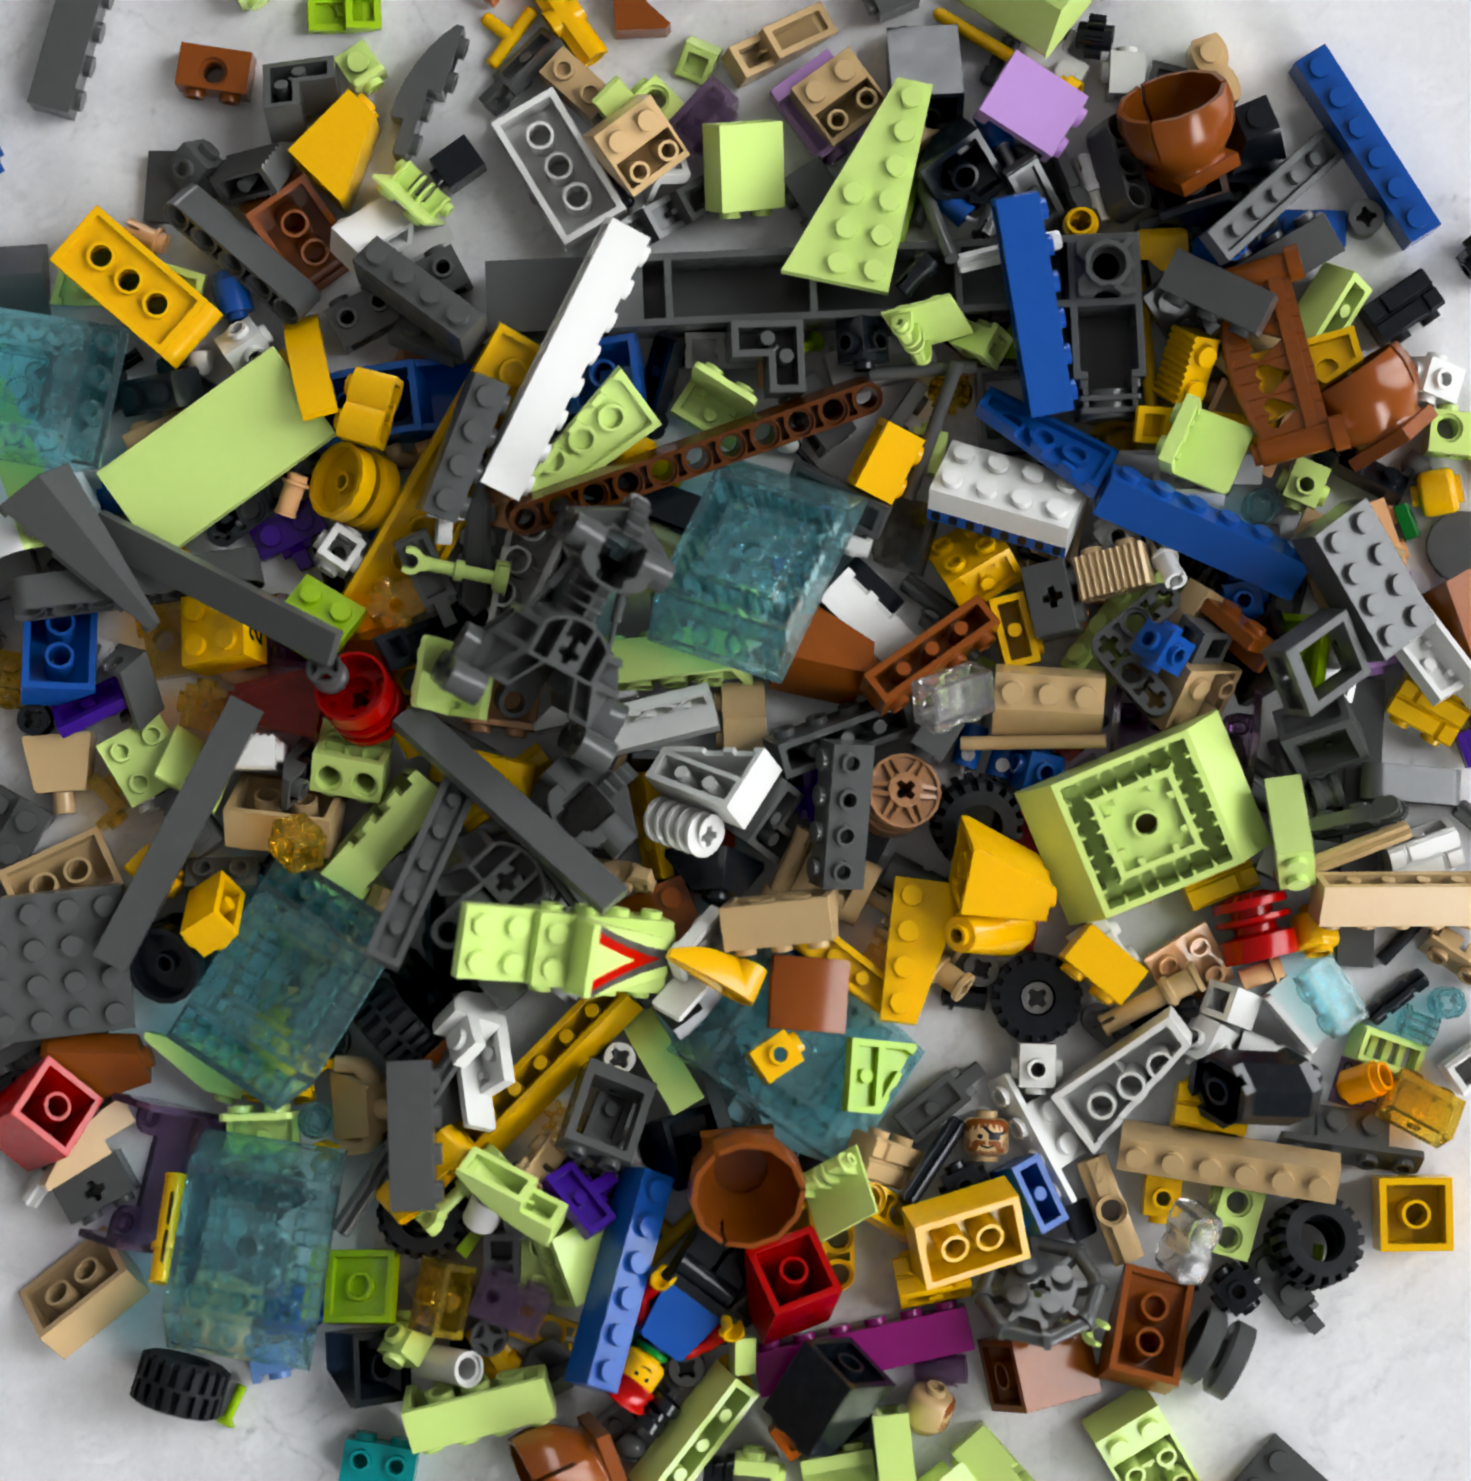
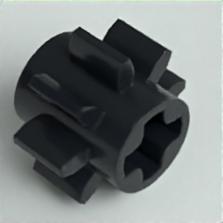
[1075,13,1115,60]
[1180,555,1226,587]

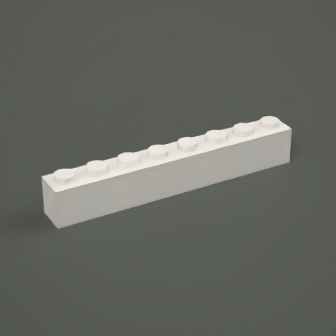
[479,217,651,501]

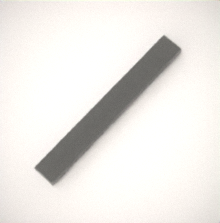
[98,510,343,667]
[1335,679,1385,968]
[92,695,265,973]
[391,705,629,916]

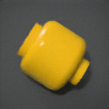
[1410,467,1465,517]
[1289,904,1340,959]

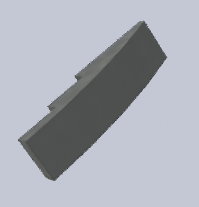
[620,174,710,246]

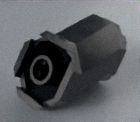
[1187,1047,1323,1129]

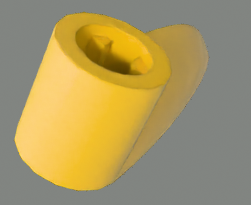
[665,947,767,1006]

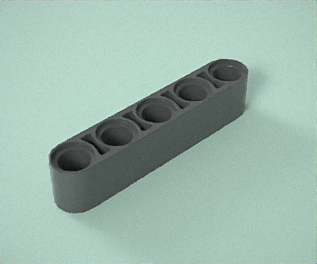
[162,183,320,324]

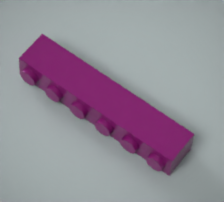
[756,1299,975,1398]

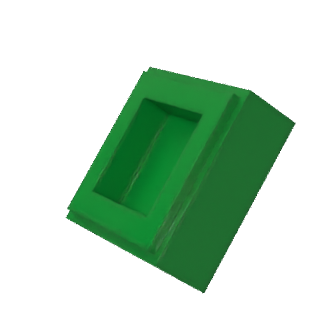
[1393,503,1421,541]

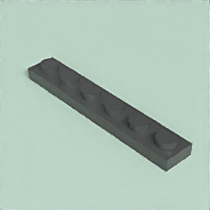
[1199,128,1345,266]
[363,775,473,972]

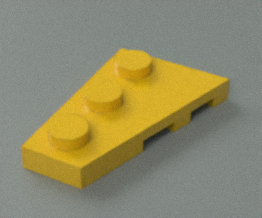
[1251,325,1364,425]

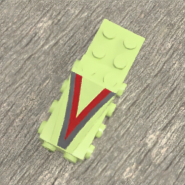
[451,900,676,999]

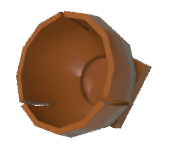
[1116,69,1241,197]
[1321,340,1438,473]
[686,1123,806,1249]
[507,1411,628,1481]

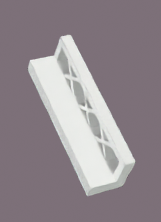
[566,682,721,757]

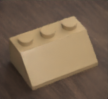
[991,664,1106,736]
[223,772,347,859]
[0,826,127,896]
[719,888,838,957]
[18,1225,151,1360]

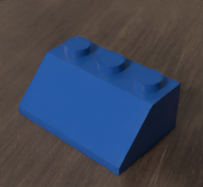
[20,612,98,706]

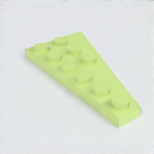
[781,77,933,296]

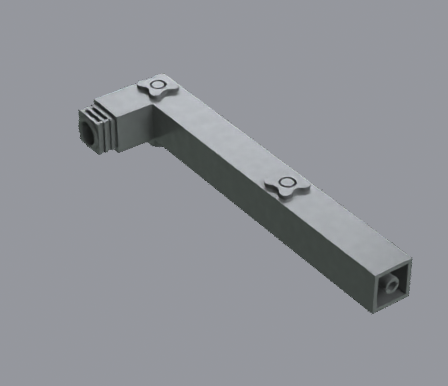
[485,232,1147,425]

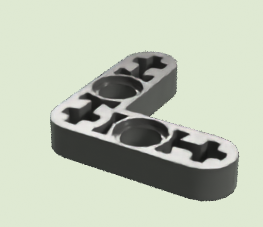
[1091,583,1180,719]

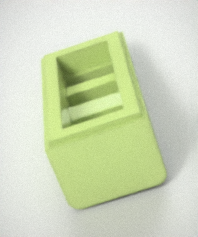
[1343,1021,1428,1080]

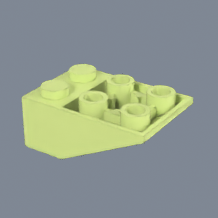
[1081,1387,1201,1481]

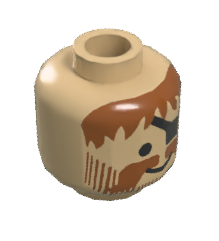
[962,1109,1010,1162]
[905,1380,956,1436]

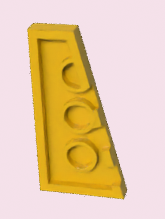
[878,876,959,1026]

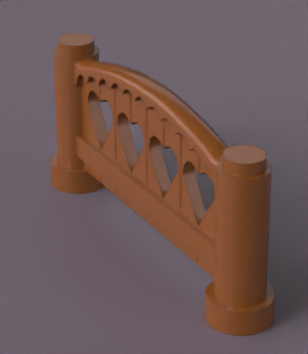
[1220,243,1351,467]

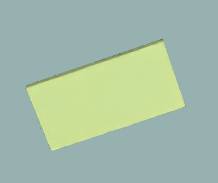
[96,346,336,548]

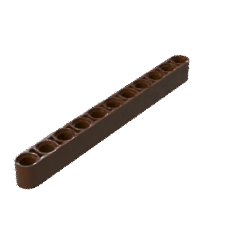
[505,376,884,536]

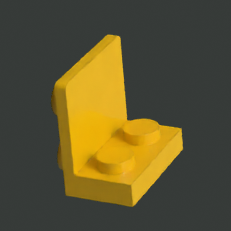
[923,528,1023,607]

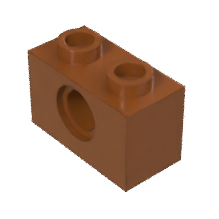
[175,42,257,106]

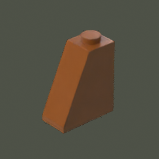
[40,1033,156,1099]

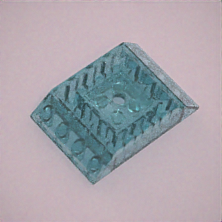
[0,307,131,472]
[647,460,868,684]
[166,849,385,1111]
[666,947,925,1160]
[162,1128,347,1371]

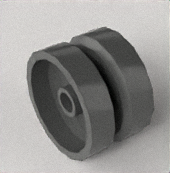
[1180,1305,1257,1401]

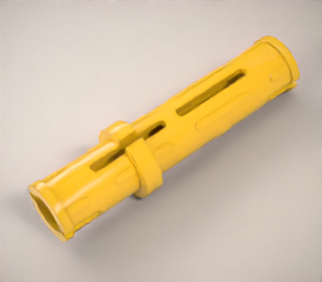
[148,1172,188,1286]

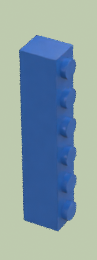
[1288,44,1441,251]
[990,190,1078,418]
[1092,463,1308,601]
[563,1167,674,1394]

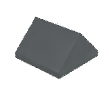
[0,244,52,319]

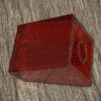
[224,668,325,741]

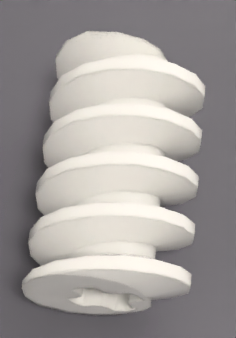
[643,796,725,858]

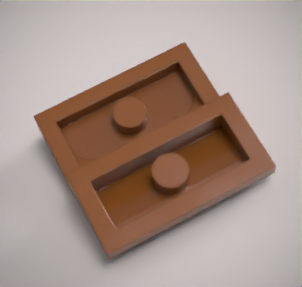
[766,955,850,1034]

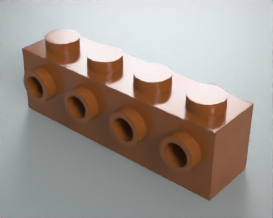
[859,594,1001,716]

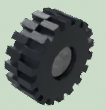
[990,952,1083,1043]

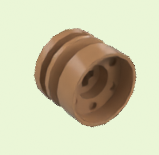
[868,753,942,839]

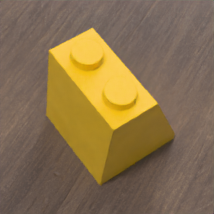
[288,89,381,215]
[948,815,1057,921]

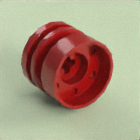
[314,651,407,746]
[1211,889,1300,967]

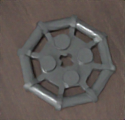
[971,1235,1109,1351]

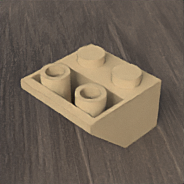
[790,46,886,148]
[582,94,690,197]
[1145,661,1243,731]

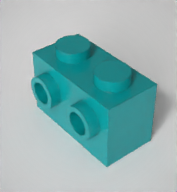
[339,1430,420,1481]

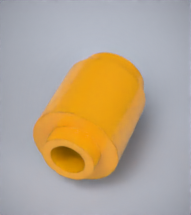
[1336,1061,1393,1105]

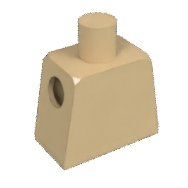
[22,731,97,815]

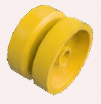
[309,441,400,532]

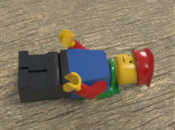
[605,1222,746,1415]

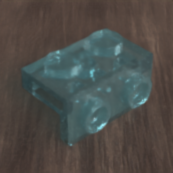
[1292,954,1371,1039]

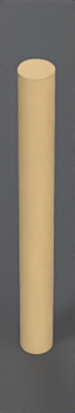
[960,734,1107,751]

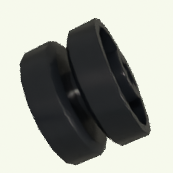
[130,913,220,1004]

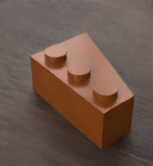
[1422,567,1471,660]

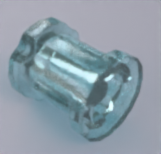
[1427,987,1467,1019]
[1394,1003,1441,1047]

